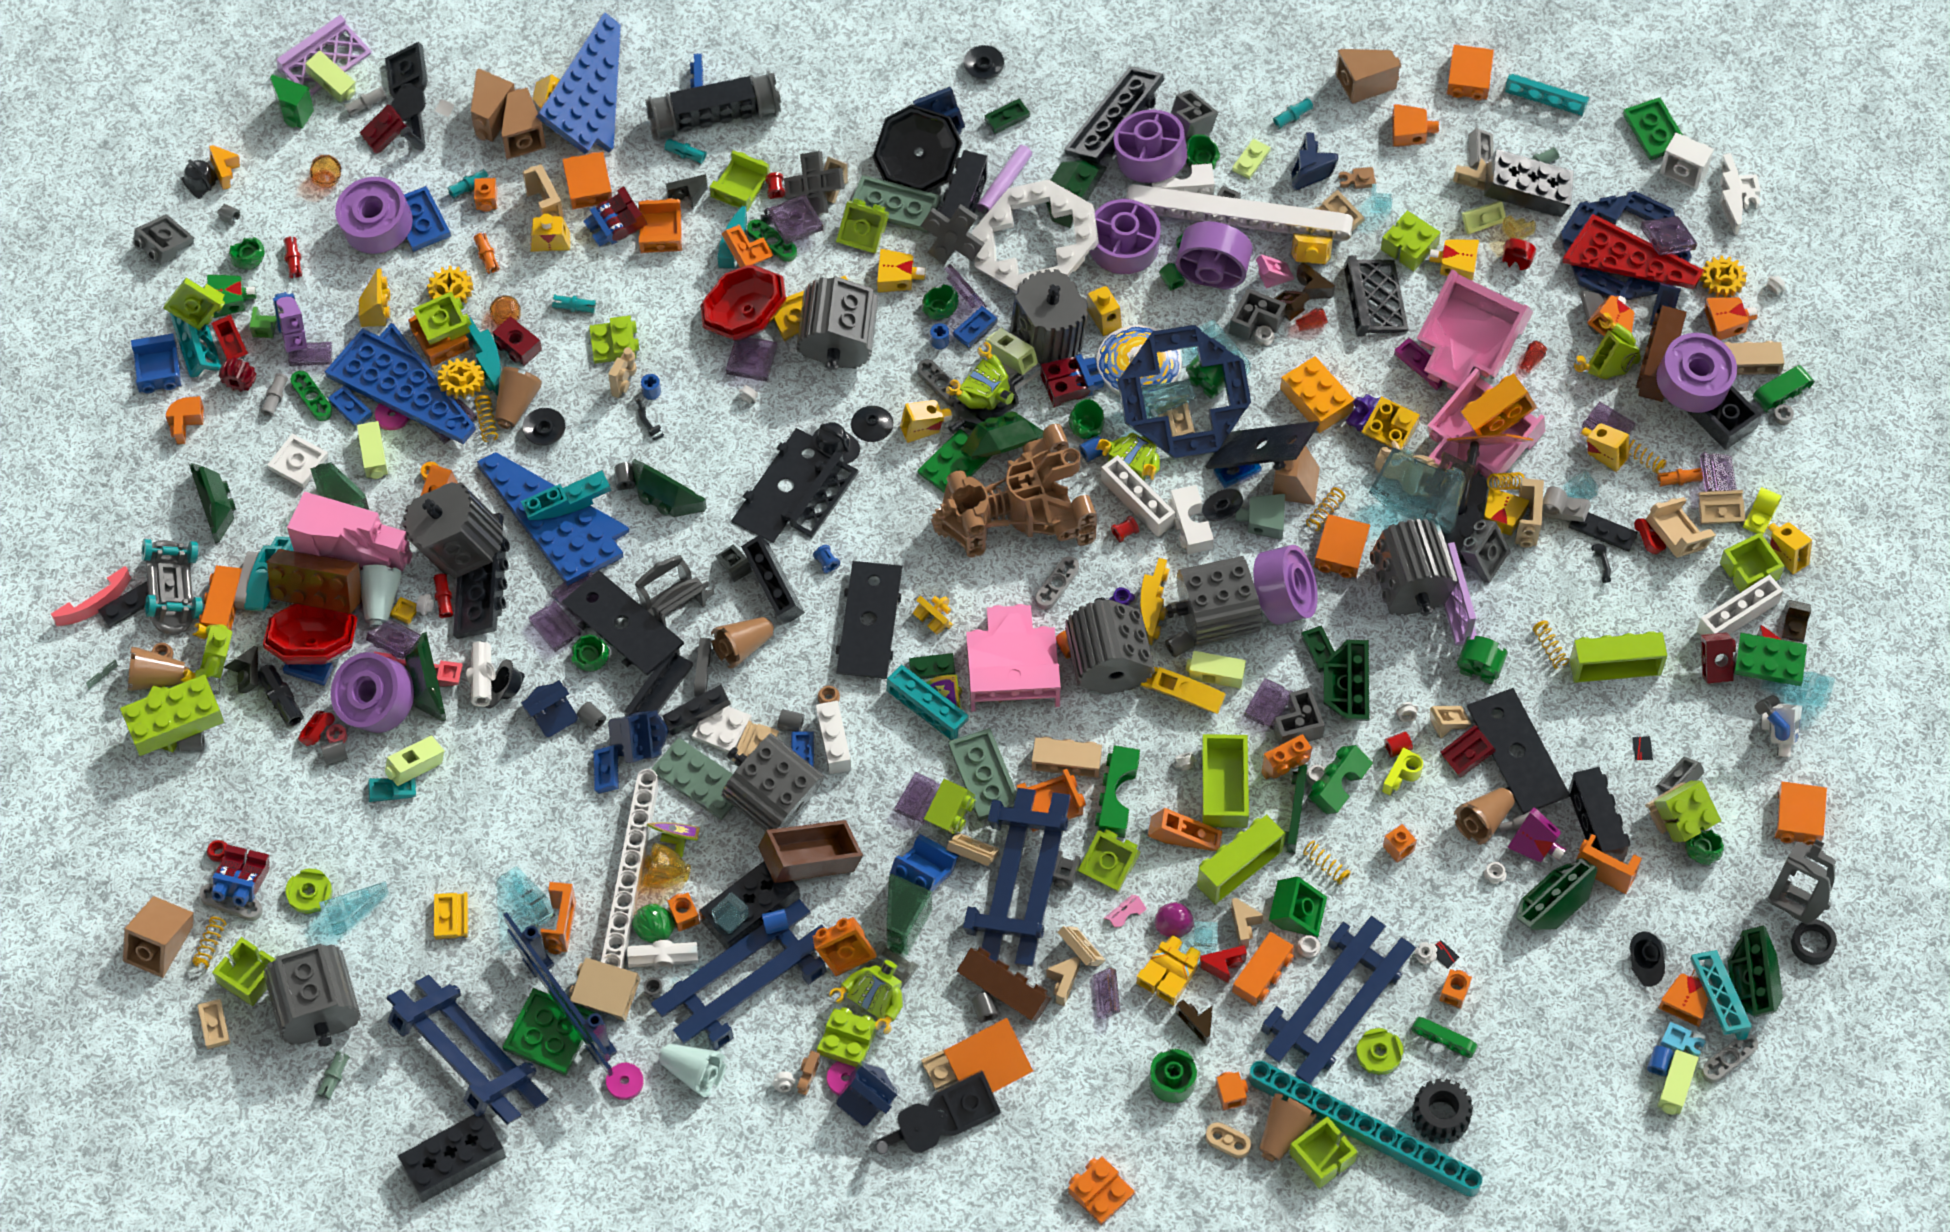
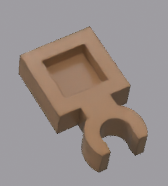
[1338,167,1376,189]
[797,1051,820,1095]

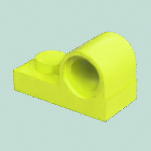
[1743,487,1782,535]
[1382,748,1423,796]

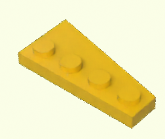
[773,275,848,342]

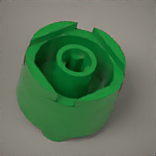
[1186,355,1225,399]
[1457,636,1508,684]
[1149,1049,1197,1103]

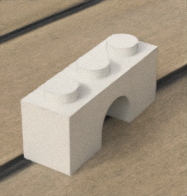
[1150,164,1215,195]
[1168,485,1214,555]
[816,701,851,775]

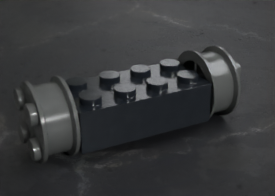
[645,71,781,141]

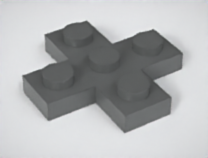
[784,151,845,216]
[921,204,985,265]

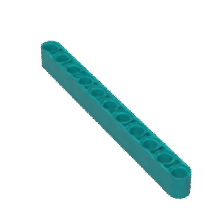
[1249,1061,1483,1197]

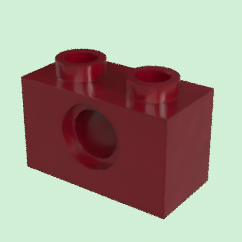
[492,316,542,366]
[1701,632,1736,684]

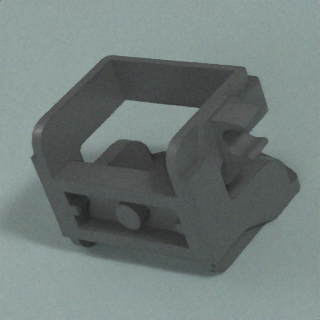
[635,555,714,627]
[1767,839,1836,924]

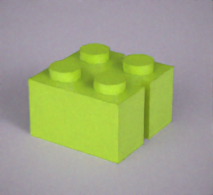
[1380,210,1441,272]
[1719,532,1785,593]
[924,778,976,835]
[1654,780,1722,842]
[212,937,275,1007]
[1289,1117,1358,1189]

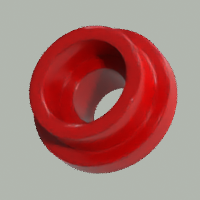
[207,840,227,862]

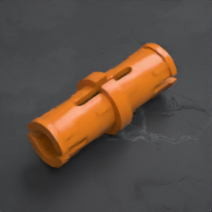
[473,233,500,274]
[1657,468,1703,487]

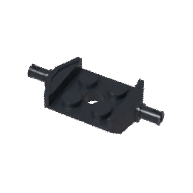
[948,372,1024,434]

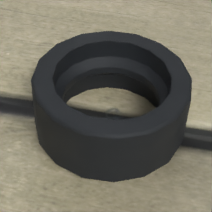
[1791,919,1837,965]

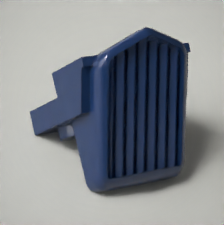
[912,86,965,135]
[1291,132,1339,191]
[520,679,578,737]
[608,710,669,763]
[836,1060,898,1126]

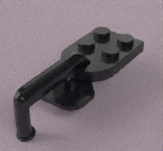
[385,42,428,150]
[1435,441,1488,567]
[869,1070,1002,1155]

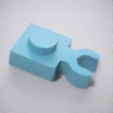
[1660,1022,1706,1057]

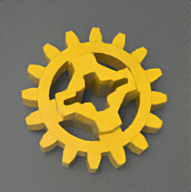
[1700,255,1747,298]
[427,266,474,303]
[438,358,484,399]

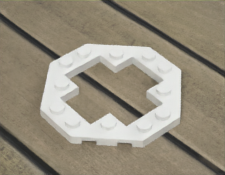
[972,179,1098,294]

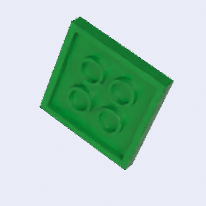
[502,988,596,1076]

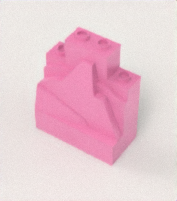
[1417,269,1533,392]
[1427,368,1546,481]
[287,491,412,571]
[966,604,1061,711]

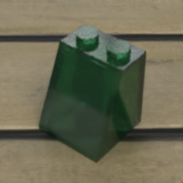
[310,462,369,510]
[886,873,933,955]

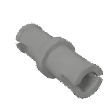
[344,86,387,116]
[261,373,288,416]

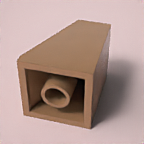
[1335,49,1401,104]
[471,68,515,142]
[501,87,546,160]
[1272,439,1320,505]
[123,896,194,978]

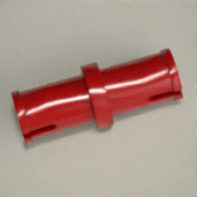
[283,236,303,279]
[433,573,453,619]

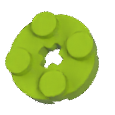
[285,868,333,914]
[1356,1028,1403,1075]

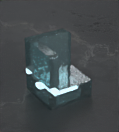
[1370,184,1392,214]
[1564,470,1599,500]
[712,892,749,933]
[1193,921,1218,953]

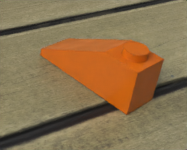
[1148,808,1222,851]

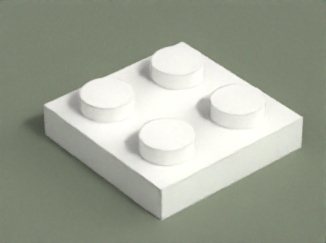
[267,434,329,488]
[692,706,752,753]

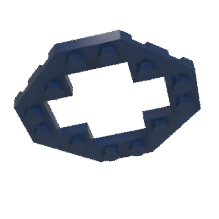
[1560,191,1692,300]
[1117,325,1251,459]

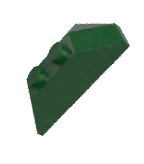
[1045,160,1107,229]
[961,412,1043,460]
[632,459,707,517]
[189,463,236,544]
[404,632,446,721]
[1323,639,1370,721]
[1516,858,1598,930]
[1727,925,1783,1018]

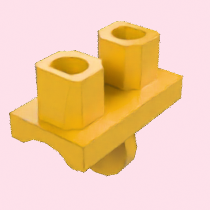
[912,595,953,635]

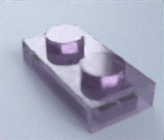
[288,342,333,366]
[1093,967,1120,1019]

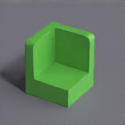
[250,307,276,338]

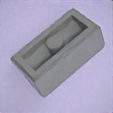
[1469,128,1494,168]

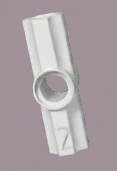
[466,641,496,707]
[627,940,698,969]

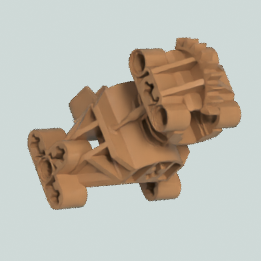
[931,424,1097,558]

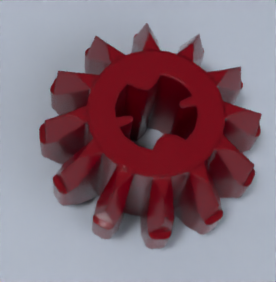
[218,357,257,392]

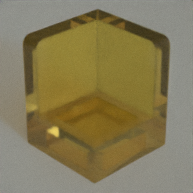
[1502,215,1536,239]

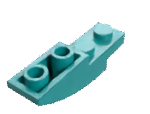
[465,317,502,396]
[521,470,612,520]
[244,536,294,611]

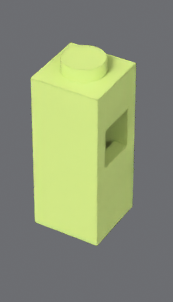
[305,51,356,103]
[985,328,1038,375]
[357,421,388,479]
[1185,651,1246,689]
[385,735,445,786]
[1657,1050,1699,1115]

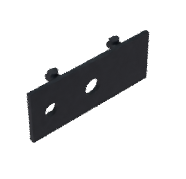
[1205,421,1319,475]
[731,428,830,543]
[836,561,903,679]
[561,570,685,676]
[1467,688,1570,814]

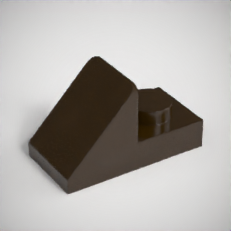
[1296,262,1335,299]
[1274,290,1310,321]
[1782,600,1811,643]
[1175,999,1213,1046]

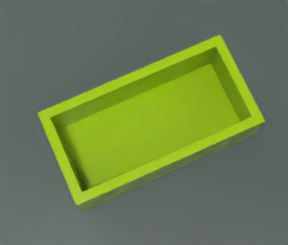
[1569,631,1668,683]
[120,674,225,756]
[1201,734,1249,828]
[1197,814,1285,905]

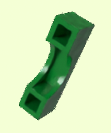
[1095,745,1140,838]

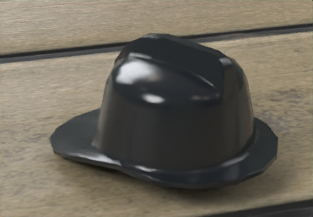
[181,159,218,199]
[812,422,860,464]
[485,659,525,709]
[1630,931,1667,987]

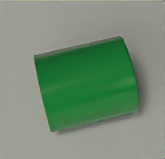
[1159,263,1185,291]

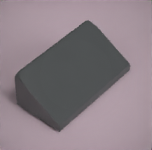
[1580,290,1604,334]
[1656,756,1705,793]

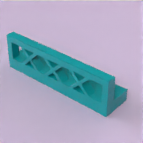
[1505,73,1589,116]
[169,312,221,378]
[886,664,969,740]
[1690,950,1752,1041]

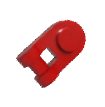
[1634,518,1666,554]
[298,710,335,746]

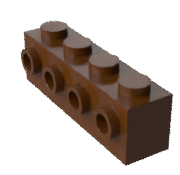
[956,947,1052,1022]

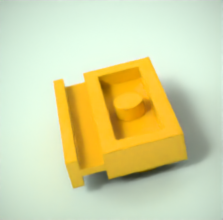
[434,892,468,939]

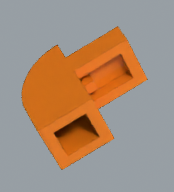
[165,396,204,444]

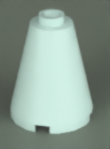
[359,565,401,628]
[659,1044,726,1097]

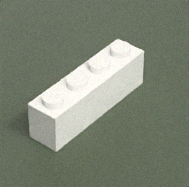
[1101,455,1175,537]
[1697,575,1784,635]

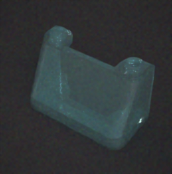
[1368,447,1466,534]

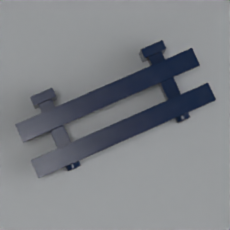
[963,788,1071,967]
[651,899,827,1051]
[503,912,617,1077]
[1261,915,1416,1085]
[386,975,549,1125]

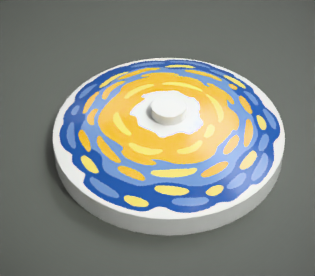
[1097,325,1182,400]

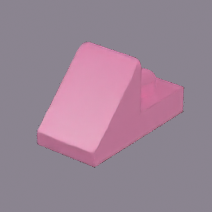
[1256,254,1294,288]

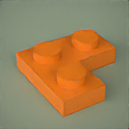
[721,225,774,268]

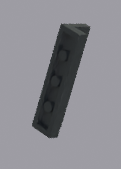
[789,451,859,538]
[624,649,694,717]

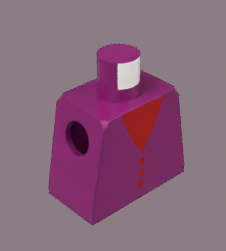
[1508,808,1567,862]

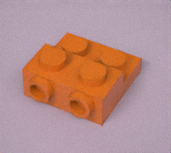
[1261,734,1312,780]
[812,917,877,976]
[1068,1156,1135,1225]

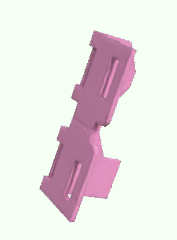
[1104,894,1147,927]

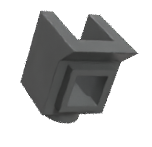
[1052,851,1081,889]

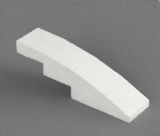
[1720,153,1743,235]

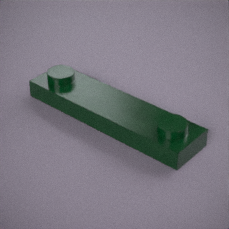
[1283,764,1308,854]

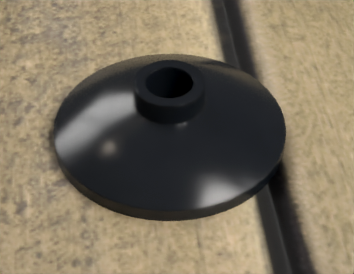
[964,45,1004,79]
[851,406,894,442]
[523,408,566,446]
[1202,489,1243,521]

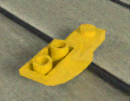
[1140,558,1170,645]
[1141,667,1226,714]

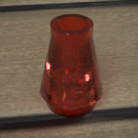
[1295,307,1328,332]
[1519,340,1547,373]

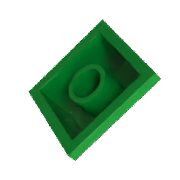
[270,74,314,129]
[1268,876,1327,938]

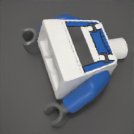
[1754,695,1802,757]

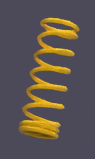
[474,395,498,442]
[1629,437,1667,474]
[1486,472,1525,491]
[1306,487,1346,531]
[1532,620,1569,669]
[1303,840,1351,885]
[192,916,227,969]

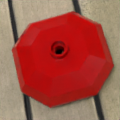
[700,264,786,341]
[263,604,358,664]

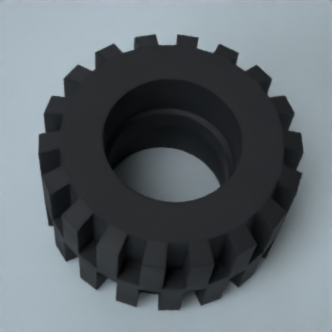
[1412,1078,1473,1144]

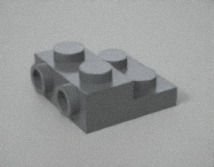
[133,214,194,265]
[1460,519,1511,583]

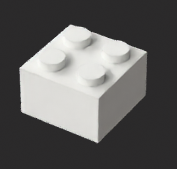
[1660,133,1714,190]

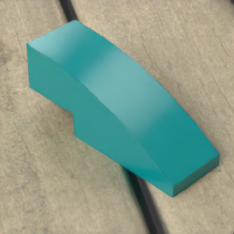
[717,206,747,269]

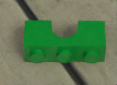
[1308,745,1373,814]

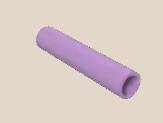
[977,145,1032,214]

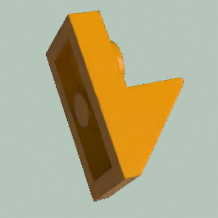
[209,145,240,190]

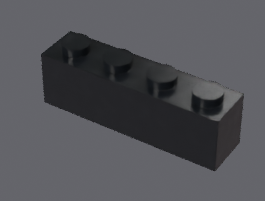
[741,535,805,623]

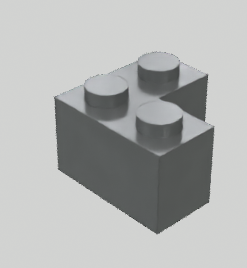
[1171,89,1219,141]
[1229,288,1286,341]
[1273,687,1325,746]

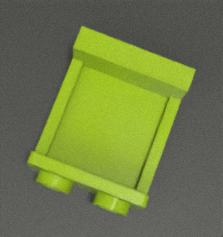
[709,150,770,212]

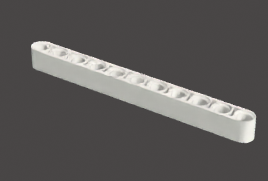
[1126,185,1353,241]
[601,769,659,969]

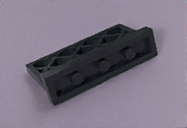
[1343,255,1409,337]

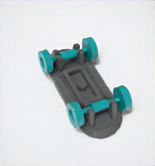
[141,539,203,635]

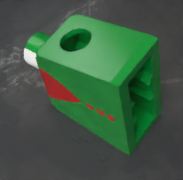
[207,275,257,318]

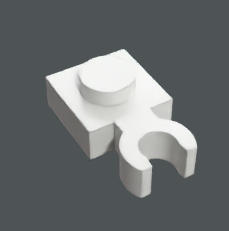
[1739,174,1761,209]

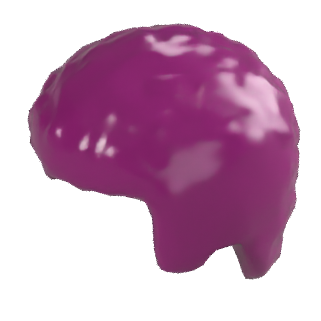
[1155,902,1194,938]

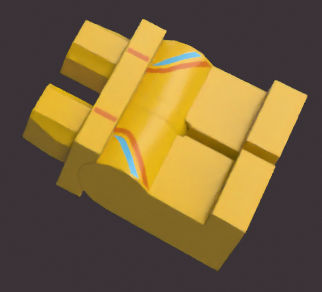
[1136,936,1201,1006]

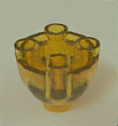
[643,843,691,889]

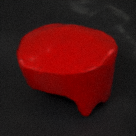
[1502,238,1536,270]

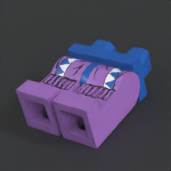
[272,292,307,352]

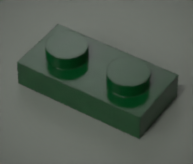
[984,98,1030,134]
[1301,625,1335,672]
[909,653,956,679]

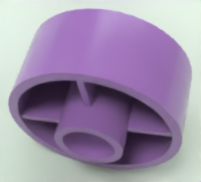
[1114,110,1187,183]
[335,176,413,254]
[1090,199,1161,274]
[1176,221,1253,290]
[1657,333,1737,413]
[1253,545,1318,625]
[330,652,414,733]

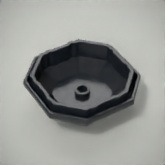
[872,104,963,192]

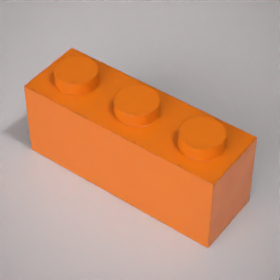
[199,565,242,630]
[1232,931,1294,1006]

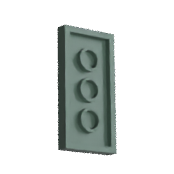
[852,175,941,233]
[948,728,1017,821]
[651,737,734,820]

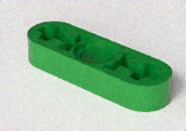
[747,219,797,262]
[290,371,332,421]
[1411,1017,1478,1058]

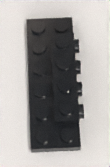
[1064,66,1165,164]
[453,513,510,639]

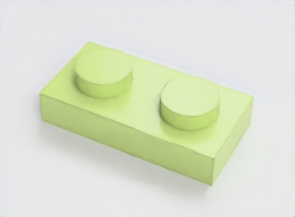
[1232,139,1271,179]
[1461,201,1507,234]

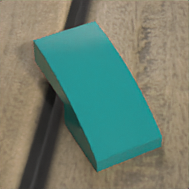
[368,778,416,802]

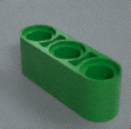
[1752,365,1815,413]

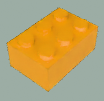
[1280,356,1354,433]
[1461,373,1538,436]

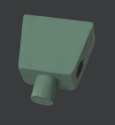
[1235,494,1285,540]

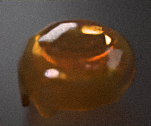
[309,155,342,188]
[489,295,521,325]

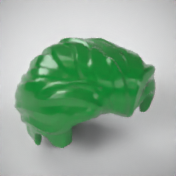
[1186,134,1220,170]
[229,237,265,270]
[922,284,959,320]
[1068,399,1105,439]
[571,634,609,672]
[1685,829,1724,865]
[632,904,675,943]

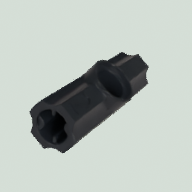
[258,665,304,727]

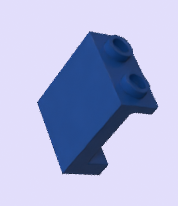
[131,333,182,394]
[889,834,959,896]

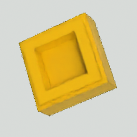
[390,597,417,625]

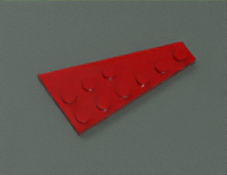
[1562,214,1704,289]

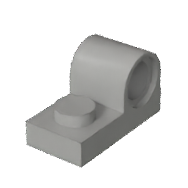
[1542,486,1591,522]

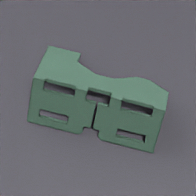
[86,659,118,689]

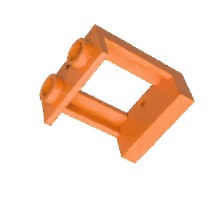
[541,882,576,954]

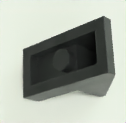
[665,174,708,209]
[715,544,752,582]
[224,646,258,694]

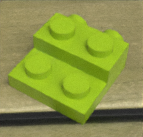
[836,198,890,254]
[163,278,225,330]
[413,291,472,345]
[589,315,640,364]
[1078,829,1141,891]
[817,1007,877,1067]

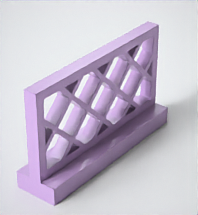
[277,14,372,96]
[1444,542,1477,645]

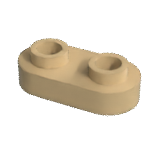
[1206,1122,1251,1158]

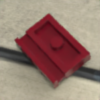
[359,104,407,154]
[1440,725,1496,778]

